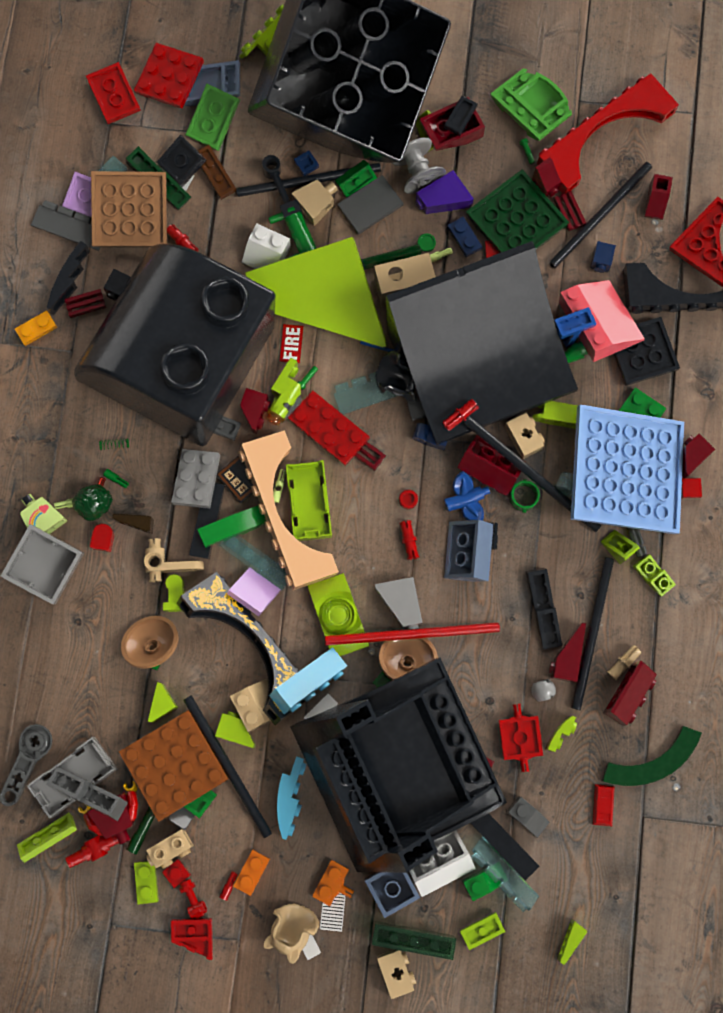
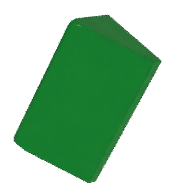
[335,160,377,198]

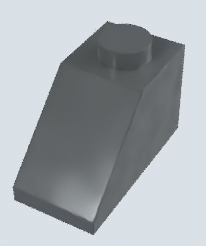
[506,796,550,838]

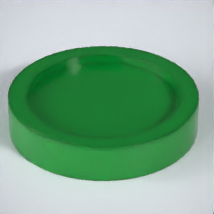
[417,233,436,252]

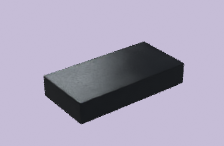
[444,96,478,136]

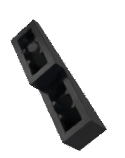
[189,483,225,560]
[526,568,563,649]
[471,813,540,881]

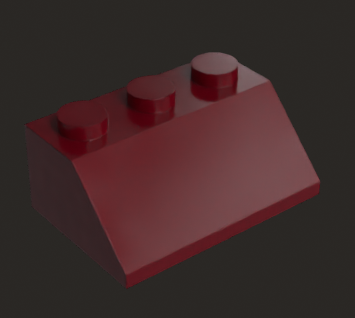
[457,435,526,496]
[603,660,657,726]

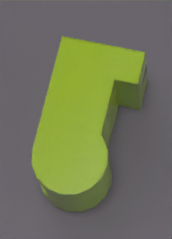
[163,574,185,612]

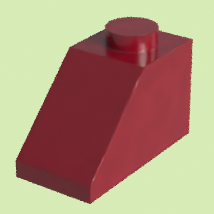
[532,157,561,197]
[682,434,715,478]

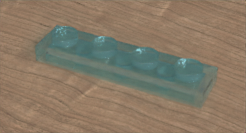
[219,535,287,590]

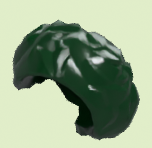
[72,484,113,521]

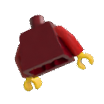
[78,781,138,845]

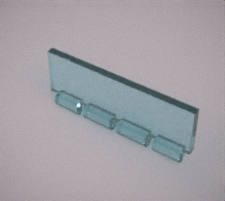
[334,372,398,415]
[471,837,539,912]

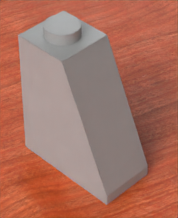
[375,577,423,629]

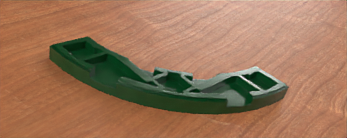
[602,726,702,786]

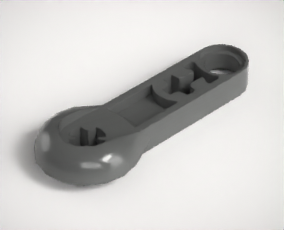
[0,724,53,806]

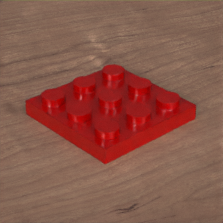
[134,43,204,109]

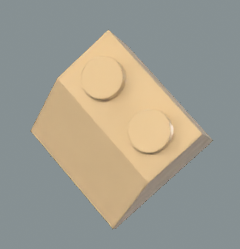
[230,679,271,732]

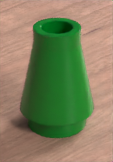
[565,341,588,364]

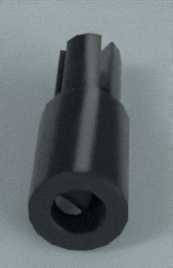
[491,522,498,550]

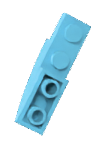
[277,756,307,840]

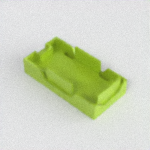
[286,460,332,541]

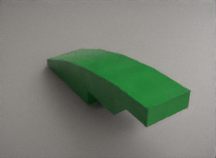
[197,506,266,548]

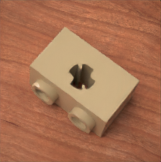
[505,413,545,460]
[377,947,416,999]

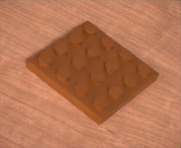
[119,710,229,822]

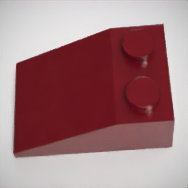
[420,96,485,151]

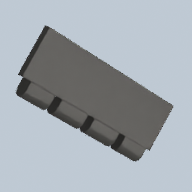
[31,200,101,251]

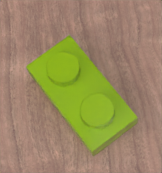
[134,861,159,905]
[459,912,505,950]

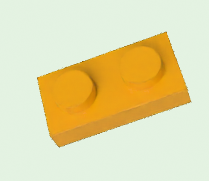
[15,310,58,346]

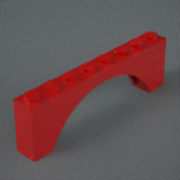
[537,73,679,194]

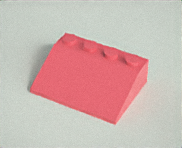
[559,280,645,362]

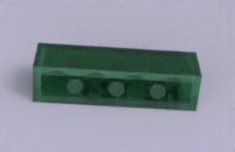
[372,921,457,960]

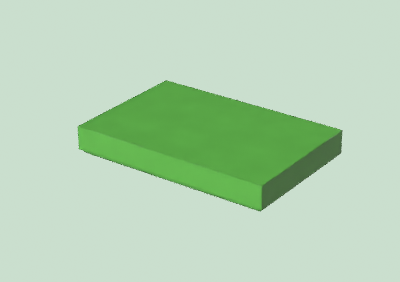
[186,83,241,151]

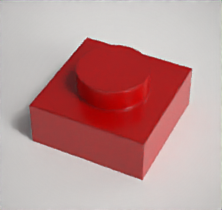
[162,859,191,888]

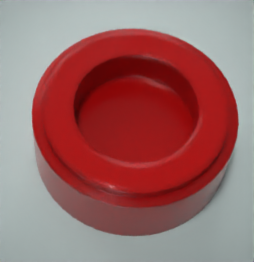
[399,490,418,510]

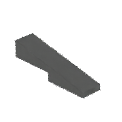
[46,767,128,821]

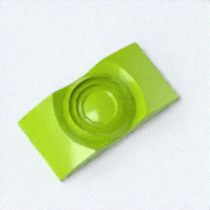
[308,573,369,656]

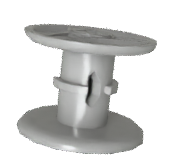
[392,138,446,194]

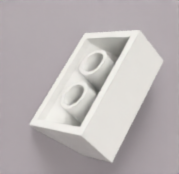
[409,830,476,897]

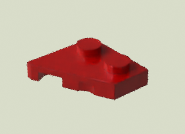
[171,918,213,960]

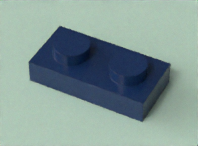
[447,216,482,257]

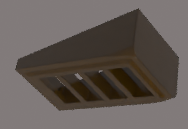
[112,514,154,534]

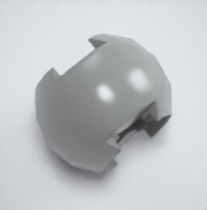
[531,679,556,702]

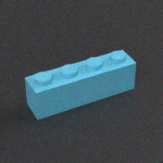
[269,647,347,714]

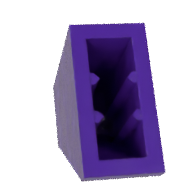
[415,170,474,214]

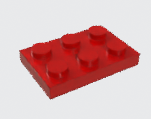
[86,62,141,124]

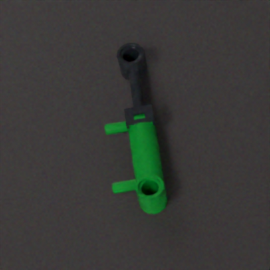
[262,155,317,259]

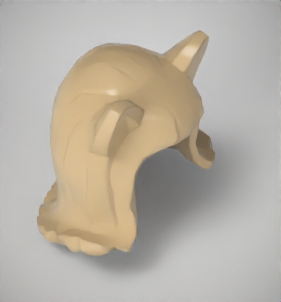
[264,903,320,964]

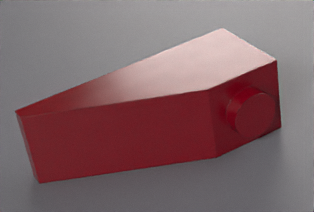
[549,623,586,683]

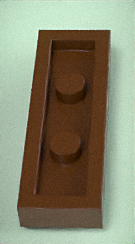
[198,145,237,200]

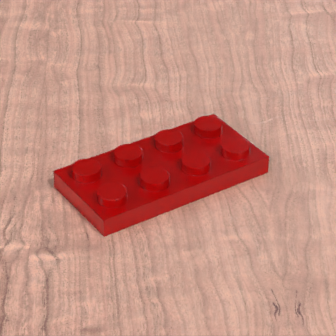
[288,390,370,466]

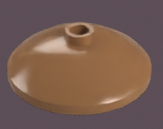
[121,616,179,669]
[379,638,438,680]

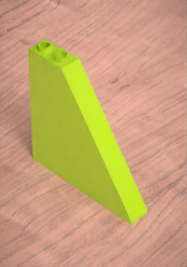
[245,237,388,347]

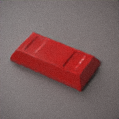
[592,784,615,827]

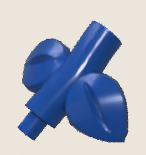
[444,471,490,521]

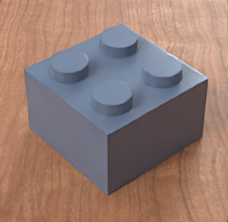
[365,872,420,918]

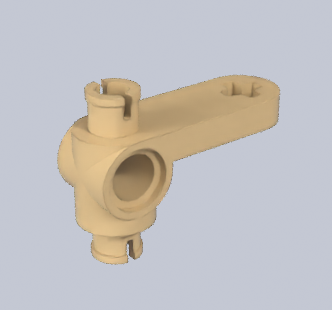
[144,538,204,582]

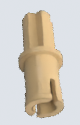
[607,645,641,680]

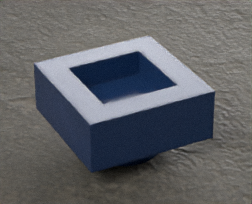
[294,150,319,176]

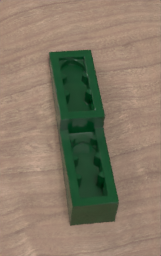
[126,146,191,210]

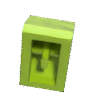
[601,530,640,564]
[148,682,178,723]

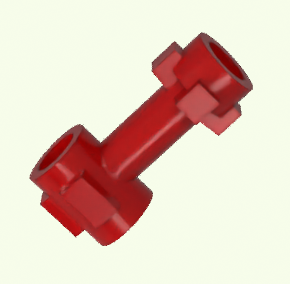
[179,879,207,919]

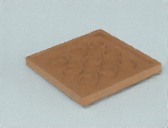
[91,171,167,247]

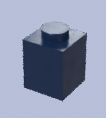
[590,241,616,273]

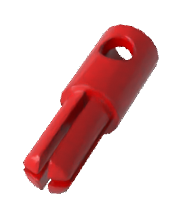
[219,872,238,901]

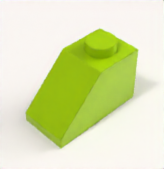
[215,711,256,748]

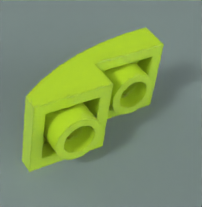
[633,554,676,597]
[545,716,577,752]

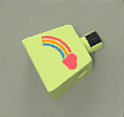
[20,494,67,534]

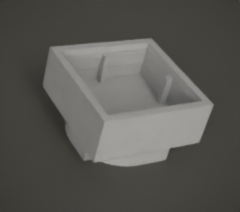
[0,524,84,605]

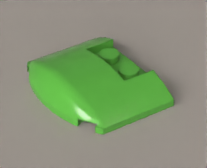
[491,68,572,141]

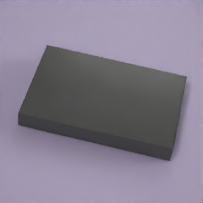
[338,175,403,235]

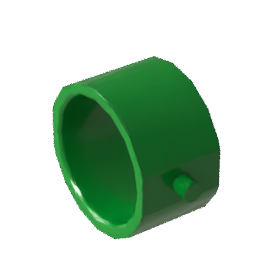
[509,479,540,513]

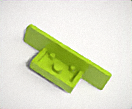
[239,4,284,59]

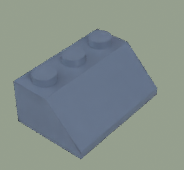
[444,520,493,582]

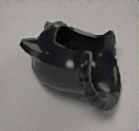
[375,350,416,402]

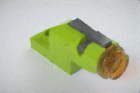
[266,358,302,426]

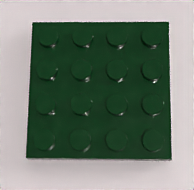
[466,169,570,253]

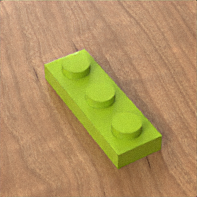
[17,813,77,863]

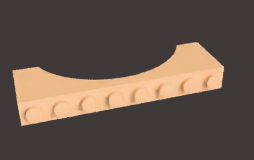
[238,430,339,591]

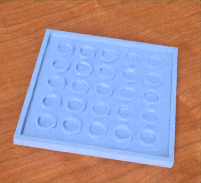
[571,405,684,534]

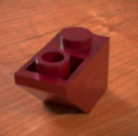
[644,174,673,220]
[240,388,271,434]

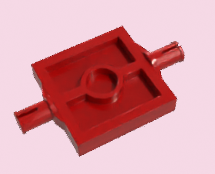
[498,704,543,772]

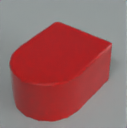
[90,524,114,552]

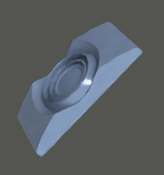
[184,60,240,106]

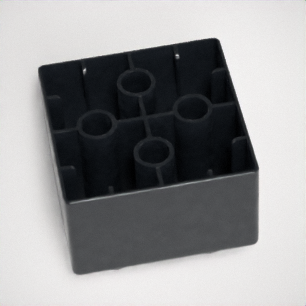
[248,0,451,163]
[74,244,276,446]

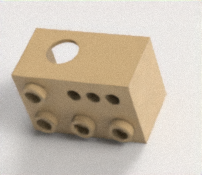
[374,253,436,307]

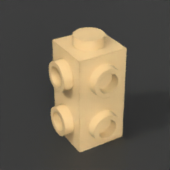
[146,829,194,869]

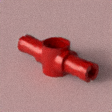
[65,835,119,868]

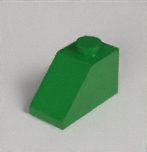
[462,862,507,901]

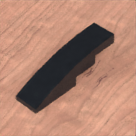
[47,241,90,315]

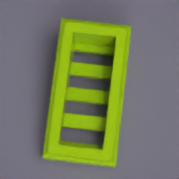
[557,919,587,965]

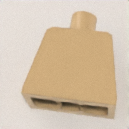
[292,180,338,226]

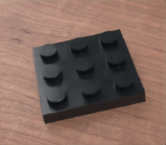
[614,317,680,386]

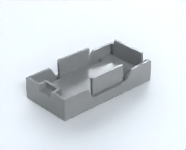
[27,737,118,819]

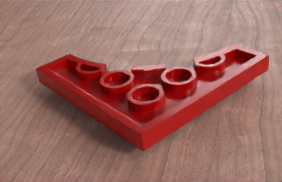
[669,197,723,287]

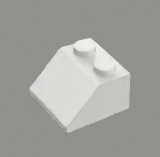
[242,223,291,269]

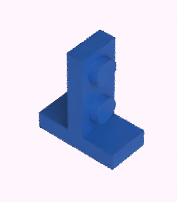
[554,307,597,348]

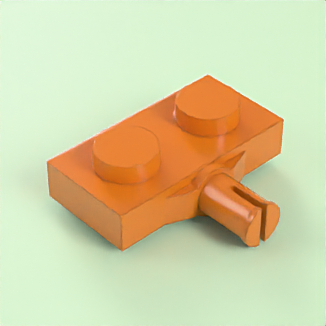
[312,860,354,906]

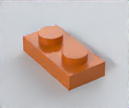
[233,849,270,896]

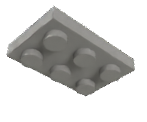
[171,449,220,509]

